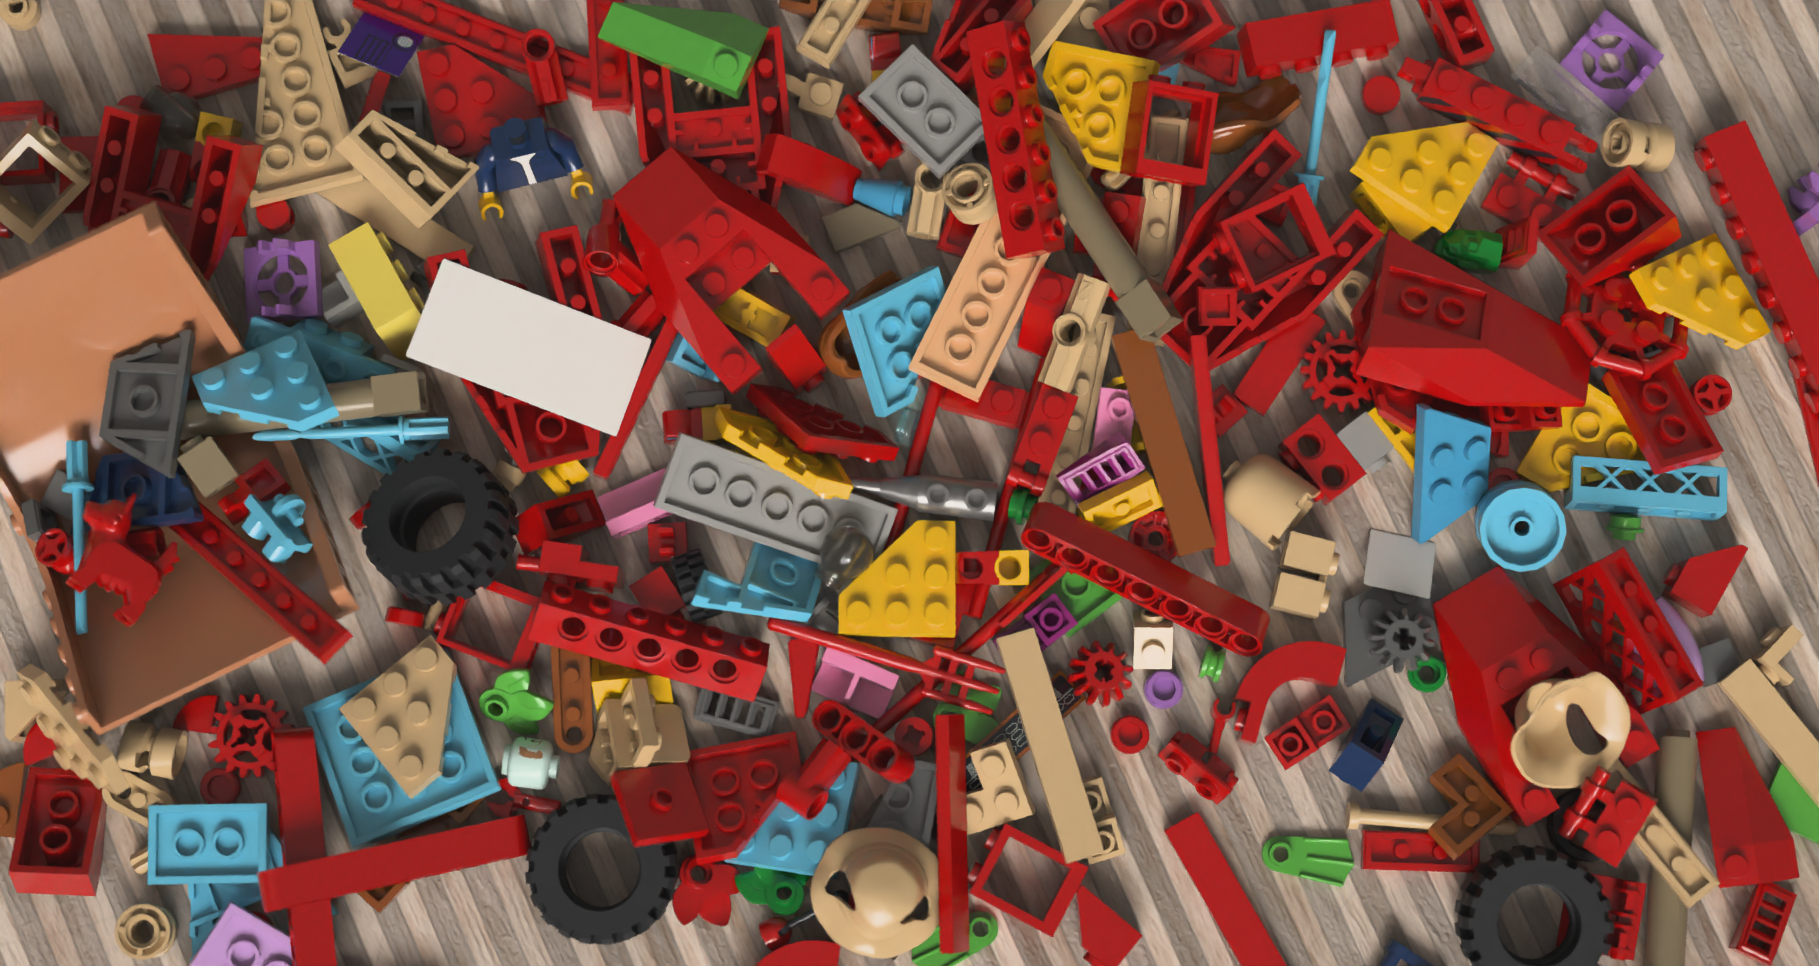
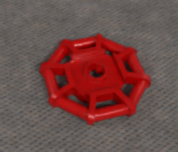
[1559,261,1689,381]

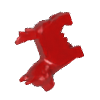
[65,492,180,627]

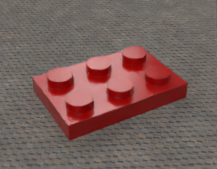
[1601,362,1724,475]

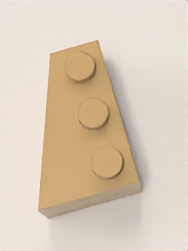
[335,110,479,229]

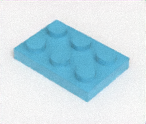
[147,803,270,885]

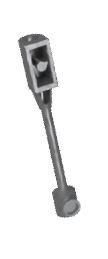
[847,473,998,521]

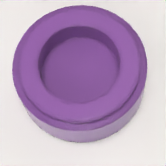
[1144,670,1183,709]

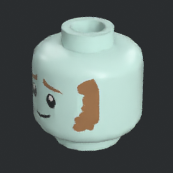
[501,737,561,790]

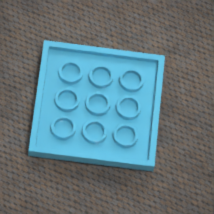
[303,647,502,851]

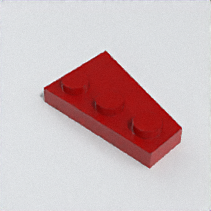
[147,34,263,108]

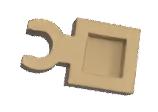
[322,19,378,89]

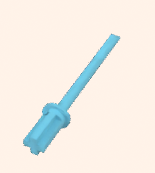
[1293,30,1336,221]
[252,415,451,445]
[62,440,94,635]

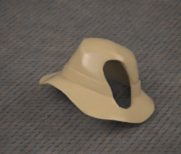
[1511,672,1631,789]
[811,827,939,958]

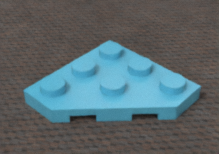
[842,266,946,417]
[191,330,340,432]
[724,762,861,879]

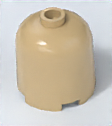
[1223,453,1321,551]

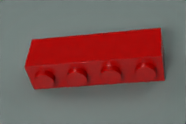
[1236,0,1400,80]

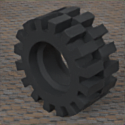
[670,548,723,623]

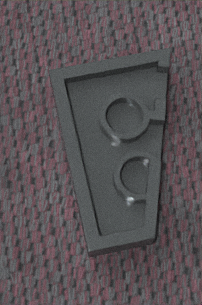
[867,760,937,848]

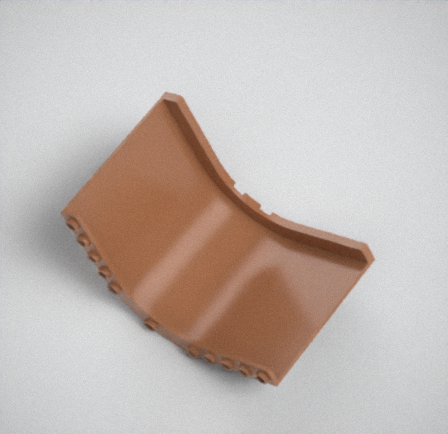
[0,201,360,736]

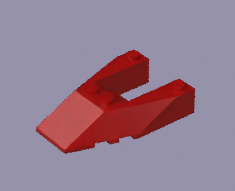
[629,26,792,210]
[83,105,263,282]
[1160,128,1384,371]
[613,146,850,396]
[424,225,602,474]
[1432,565,1660,828]

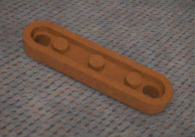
[551,646,595,754]

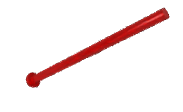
[843,562,1074,762]

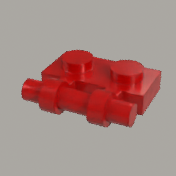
[1480,151,1579,243]
[1558,766,1658,868]

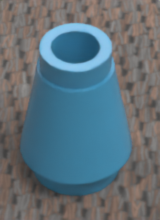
[853,178,912,217]

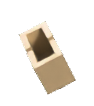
[1268,531,1340,620]

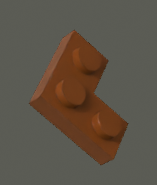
[1427,753,1513,861]

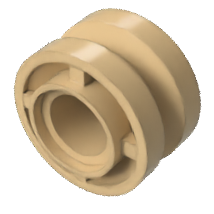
[942,163,998,225]
[115,904,178,960]

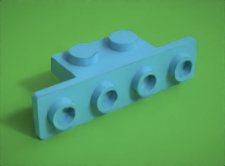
[244,315,396,383]

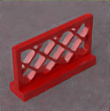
[1552,547,1704,715]

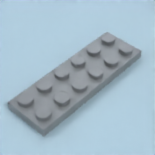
[653,432,898,577]

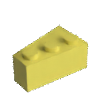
[328,222,425,361]

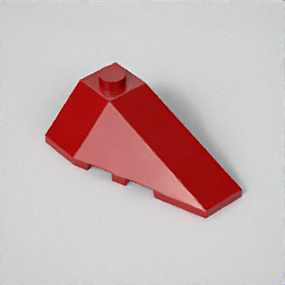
[1696,727,1800,888]

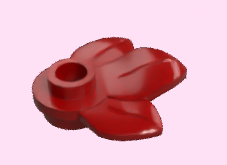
[672,854,740,926]

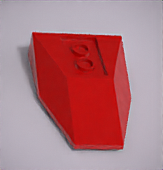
[1355,229,1590,407]

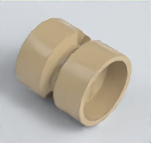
[1601,118,1675,173]
[118,720,188,780]

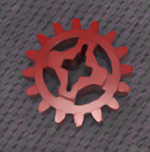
[1299,330,1372,414]
[208,694,295,778]

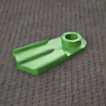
[1262,836,1355,887]
[912,911,998,966]

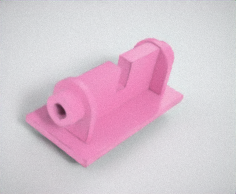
[1092,387,1134,466]

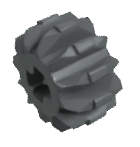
[1367,607,1435,673]

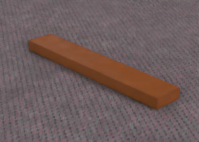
[1111,329,1216,558]

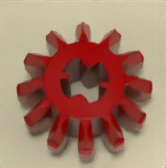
[1067,641,1134,707]

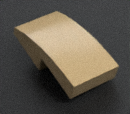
[1082,774,1126,865]

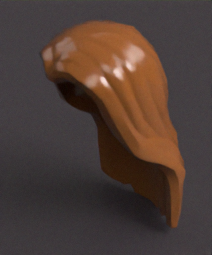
[1186,74,1303,155]
[817,269,902,380]

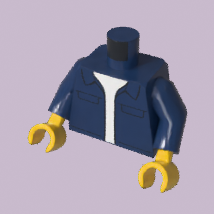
[474,117,593,221]

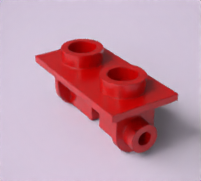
[835,91,905,171]
[1157,730,1239,805]

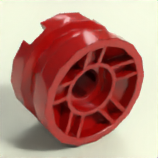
[1128,511,1177,562]

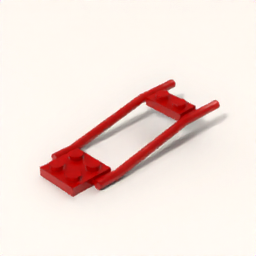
[882,358,1046,650]

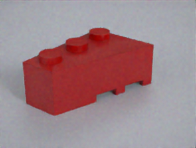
[930,0,1033,95]

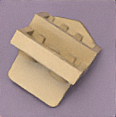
[588,678,690,786]

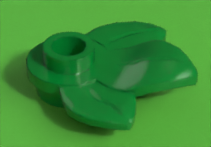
[735,867,811,915]

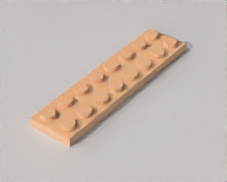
[908,104,1093,402]

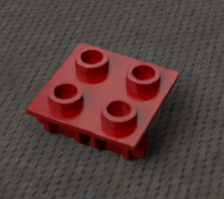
[1556,873,1647,961]

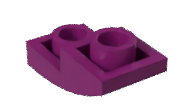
[992,593,1078,652]

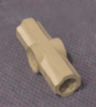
[906,160,951,240]
[1038,273,1111,393]

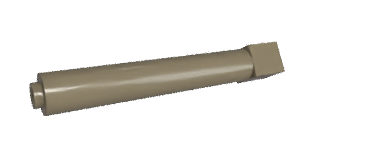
[1011,99,1184,343]
[181,371,429,440]
[1645,729,1698,966]

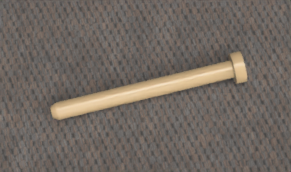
[1345,801,1518,836]

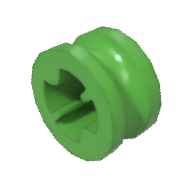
[1198,644,1226,682]

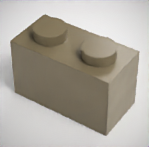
[177,435,241,498]

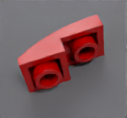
[1479,406,1563,432]
[1264,694,1352,770]

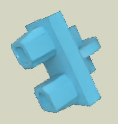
[241,493,313,564]

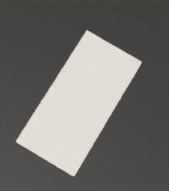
[406,259,651,436]

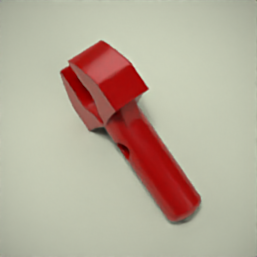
[486,778,561,818]

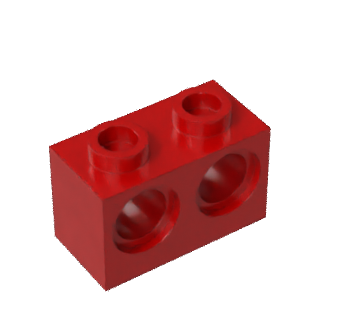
[1278,413,1367,506]

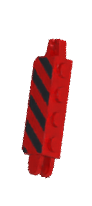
[1397,57,1598,174]

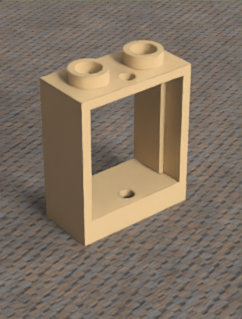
[0,120,92,245]

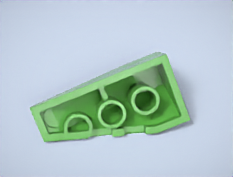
[598,2,769,99]

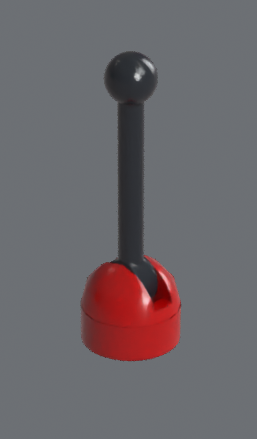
[759,890,849,951]

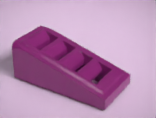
[1056,431,1145,507]

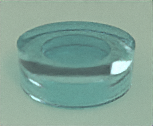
[895,407,920,447]

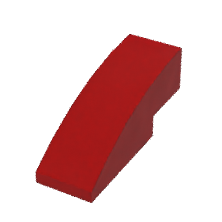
[755,133,862,207]

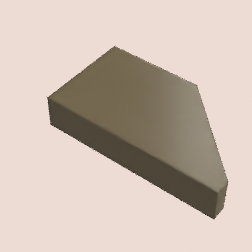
[821,204,901,254]

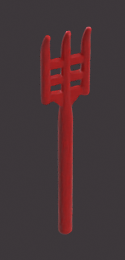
[767,617,1006,715]

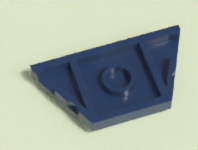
[70,452,204,537]

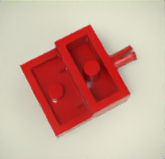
[516,540,626,594]

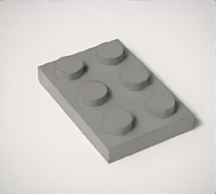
[858,44,984,179]

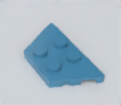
[1411,403,1491,544]

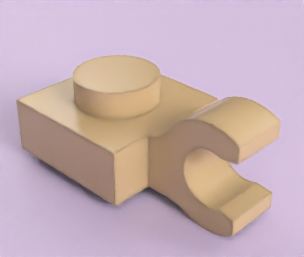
[777,72,844,121]

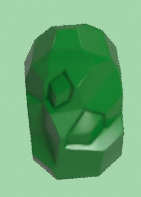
[1434,229,1503,274]

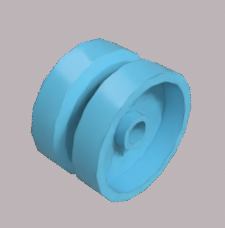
[1474,479,1567,572]

